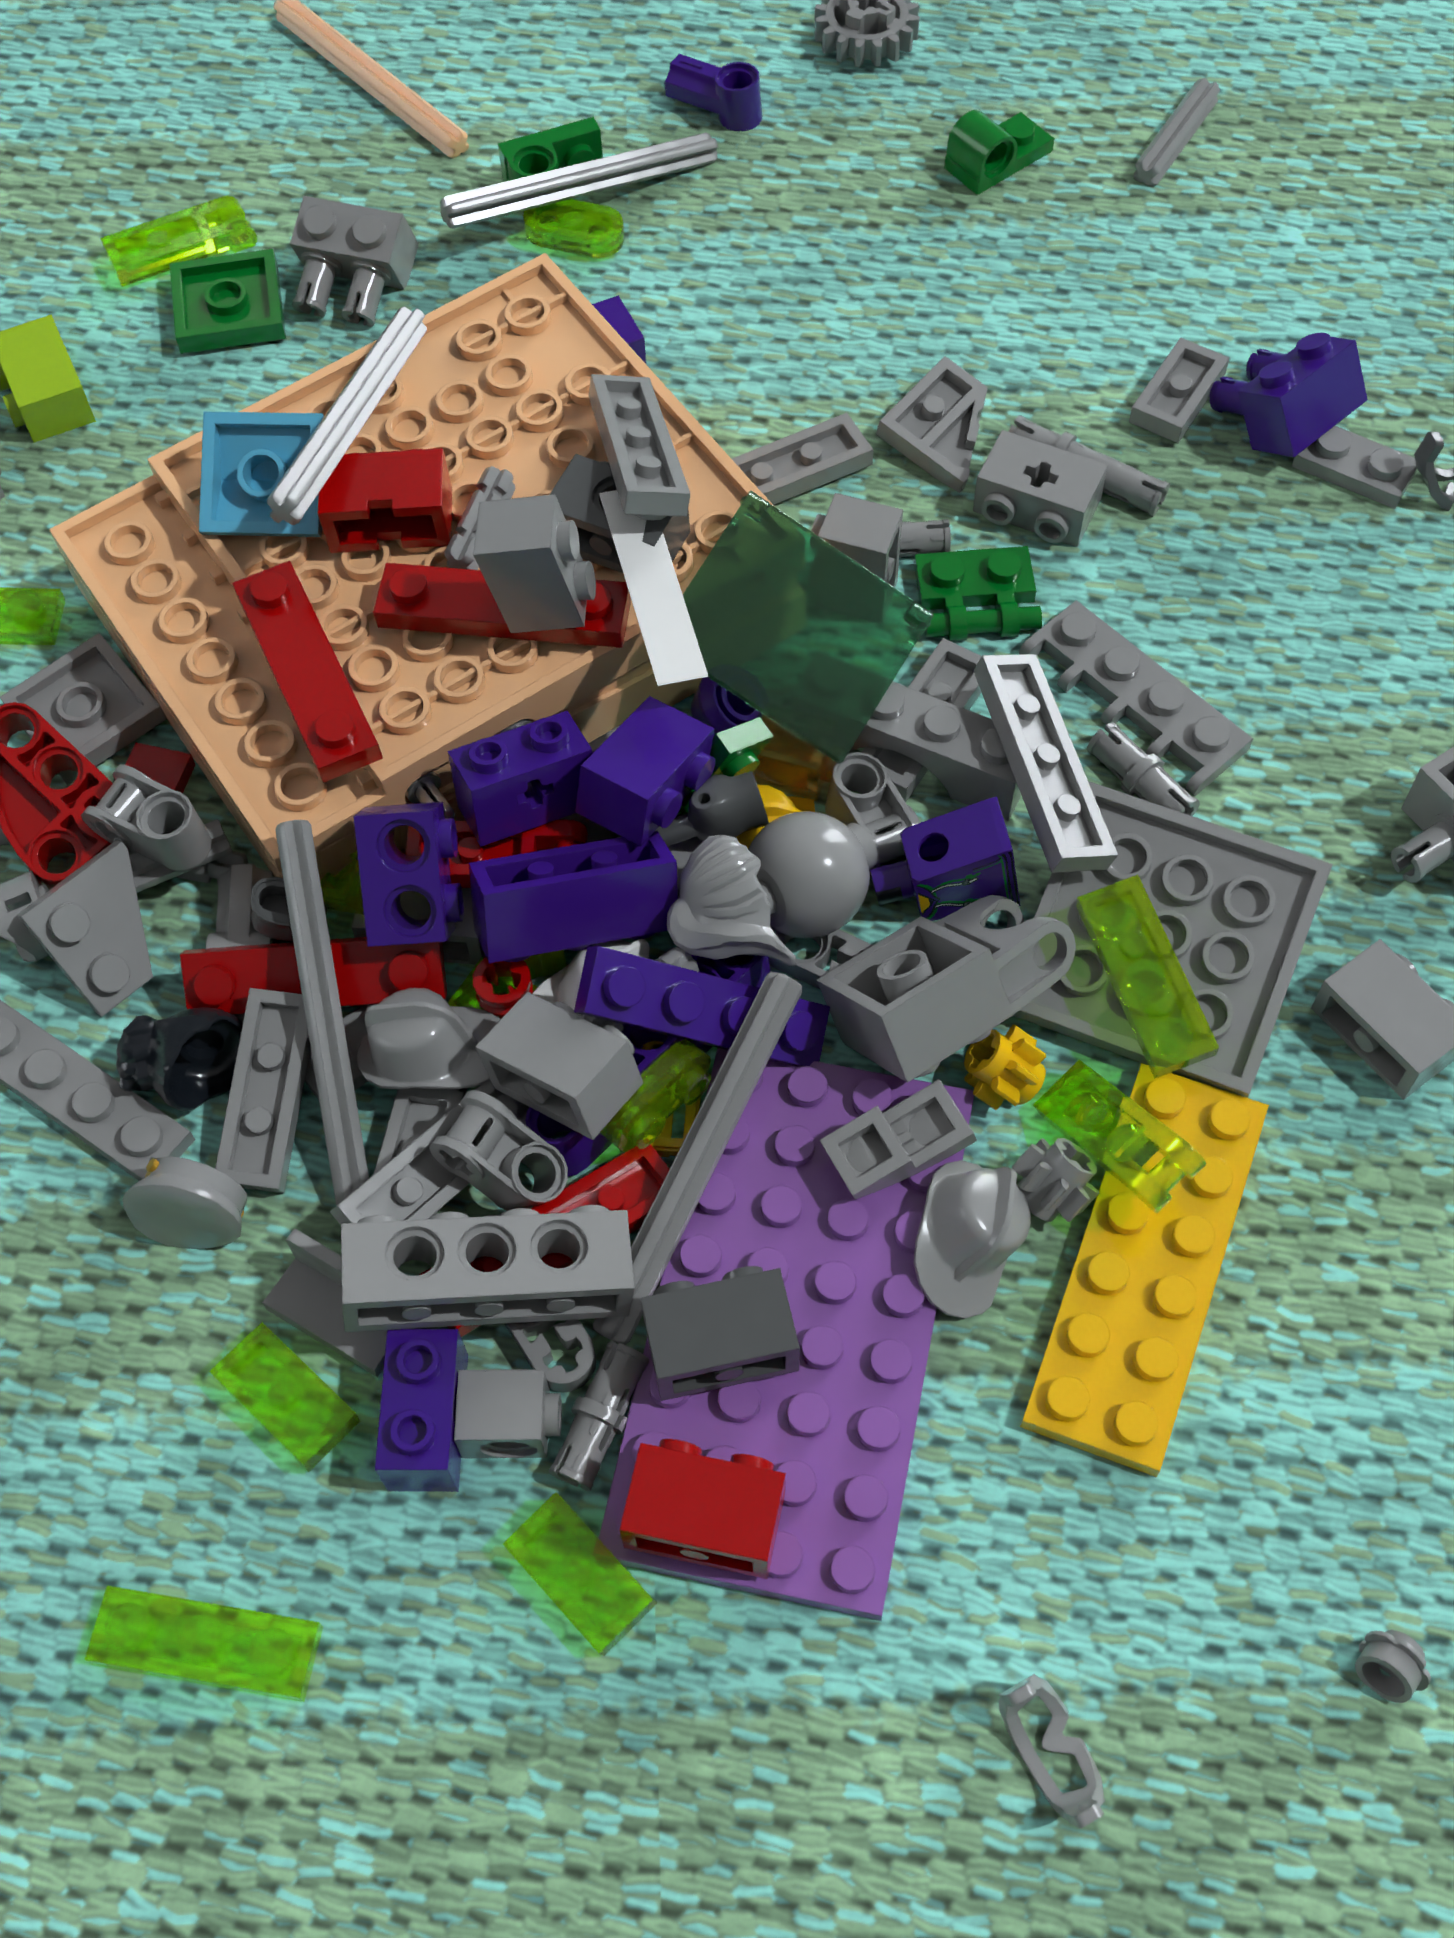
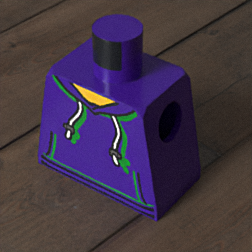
[870,796,1020,921]

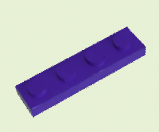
[574,946,830,1066]

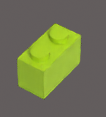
[0,315,96,443]

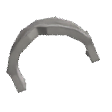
[999,1674,1105,1828]

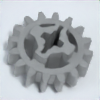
[814,0,920,67]

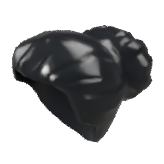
[116,1007,243,1111]

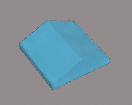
[199,412,325,537]

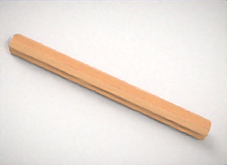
[273,0,469,158]

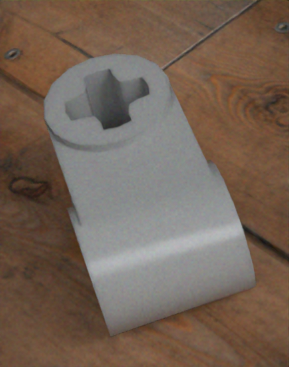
[825,752,920,875]
[81,764,211,871]
[429,1090,568,1211]

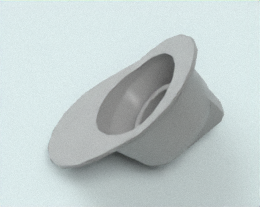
[357,988,501,1089]
[913,1160,1031,1319]

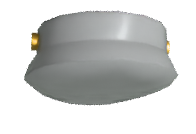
[123,1156,247,1249]

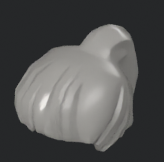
[667,835,796,967]

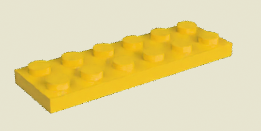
[1020,1063,1269,1477]

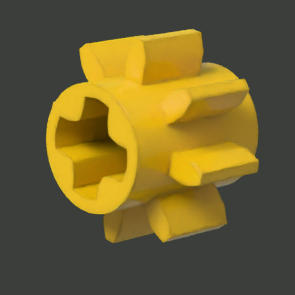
[964,1024,1046,1110]

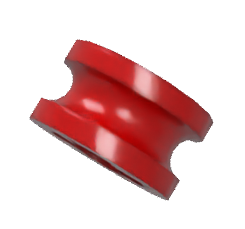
[473,958,533,1019]

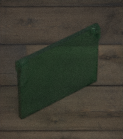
[683,490,934,765]

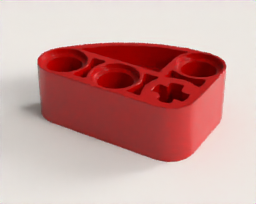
[0,702,129,890]

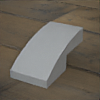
[820,1079,977,1199]

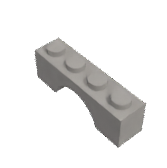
[789,652,1022,821]

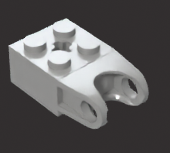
[817,895,1076,1083]

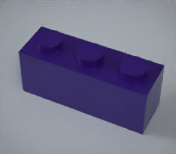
[469,831,678,963]

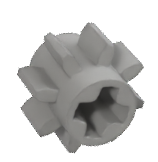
[1012,1138,1099,1222]

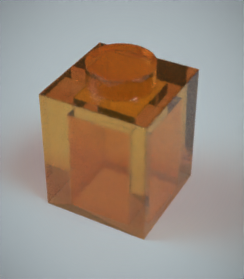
[753,704,843,801]

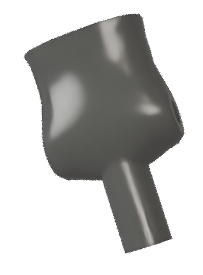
[655,771,769,846]
[250,877,327,942]

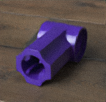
[664,54,762,132]

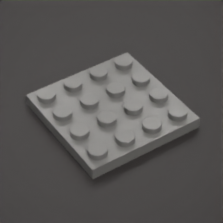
[1013,781,1333,1098]

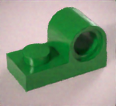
[944,110,1054,195]
[498,117,603,214]

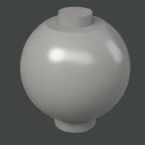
[748,811,877,938]

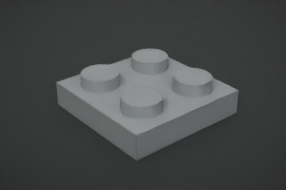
[0,633,167,785]

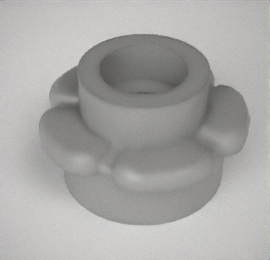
[1355,1630,1431,1703]

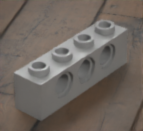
[341,1205,635,1332]

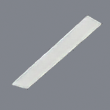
[599,490,708,686]

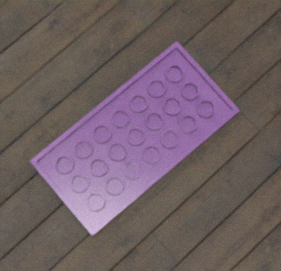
[595,1048,974,1621]

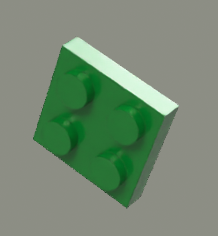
[169,248,286,354]

